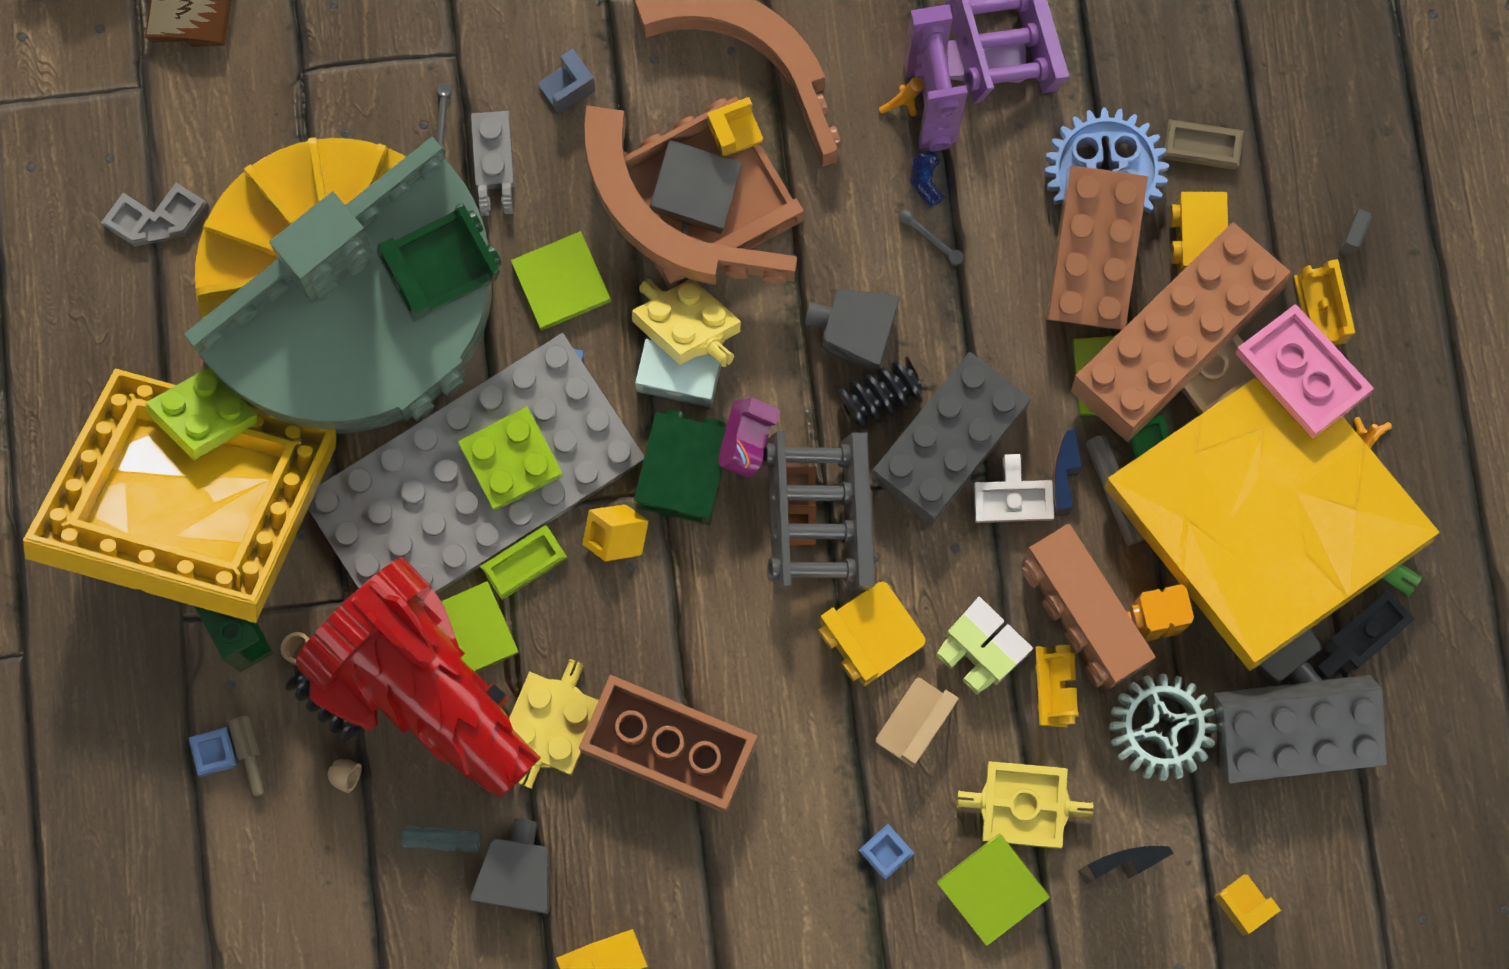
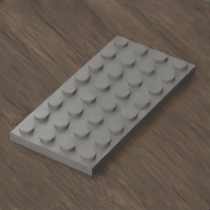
[308,333,644,594]

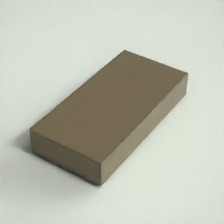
[1162,119,1244,170]

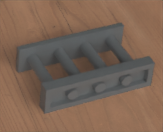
[763,431,875,593]

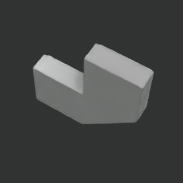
[101,182,209,247]

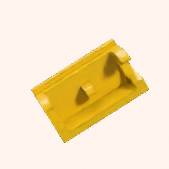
[1293,259,1355,345]

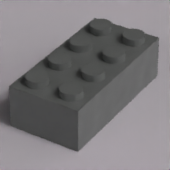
[871,352,1031,527]
[1214,675,1387,783]

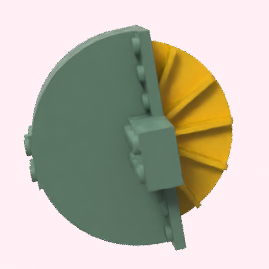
[184,136,492,434]

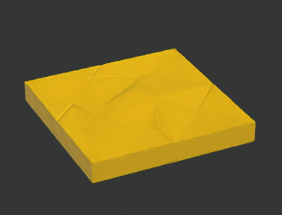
[23,368,336,623]
[1104,377,1440,671]

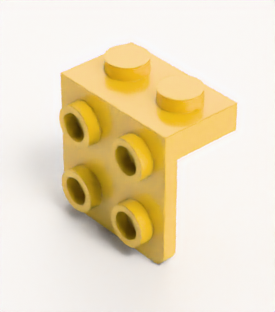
[818,582,926,687]

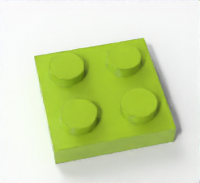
[145,367,257,460]
[458,406,564,512]

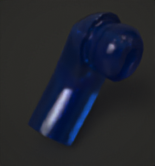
[910,151,945,209]

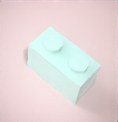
[635,339,721,408]

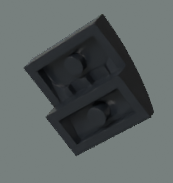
[1078,846,1174,884]

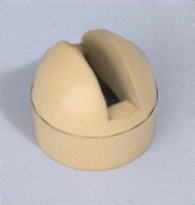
[281,632,310,666]
[327,758,362,793]

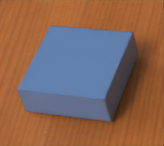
[189,727,239,777]
[858,824,914,880]

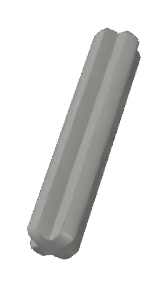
[1086,435,1145,546]

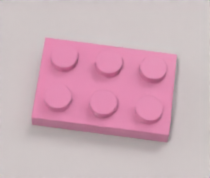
[1235,304,1374,439]

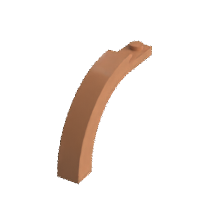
[632,0,842,167]
[584,105,797,285]

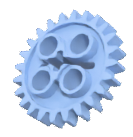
[1044,108,1169,214]

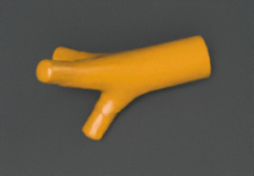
[879,77,924,116]
[1353,417,1392,449]

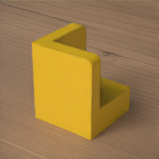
[707,97,763,157]
[582,504,649,561]
[1214,875,1281,936]

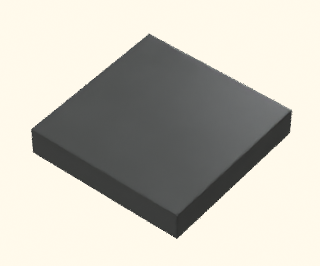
[650,139,742,234]

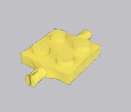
[632,279,741,367]
[509,659,599,789]
[957,761,1093,849]

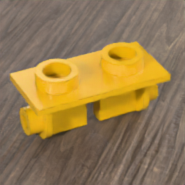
[1035,645,1079,728]

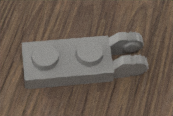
[471,111,515,216]

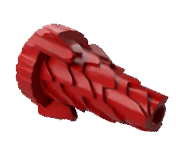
[295,557,541,797]

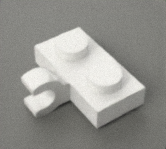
[974,454,1054,523]

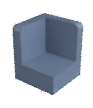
[539,48,596,115]

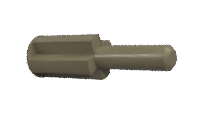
[227,716,265,797]

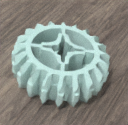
[1109,674,1217,781]

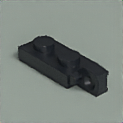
[1314,589,1415,680]

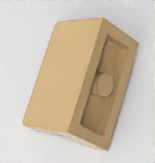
[875,677,959,768]

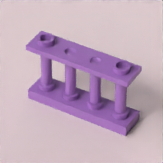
[945,0,1070,104]
[903,4,968,151]

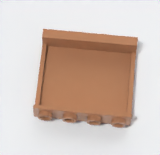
[624,96,804,290]

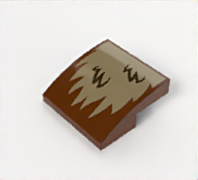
[145,0,232,47]

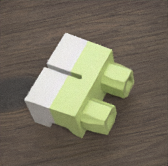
[936,597,1033,695]

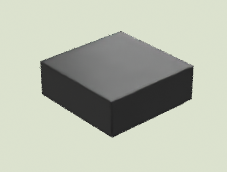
[1338,208,1372,258]

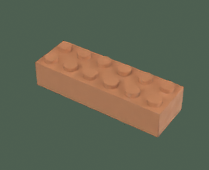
[1071,222,1291,443]

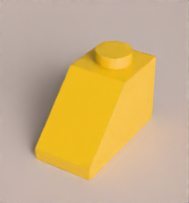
[556,929,648,969]

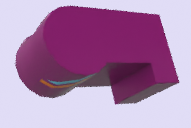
[719,397,781,478]

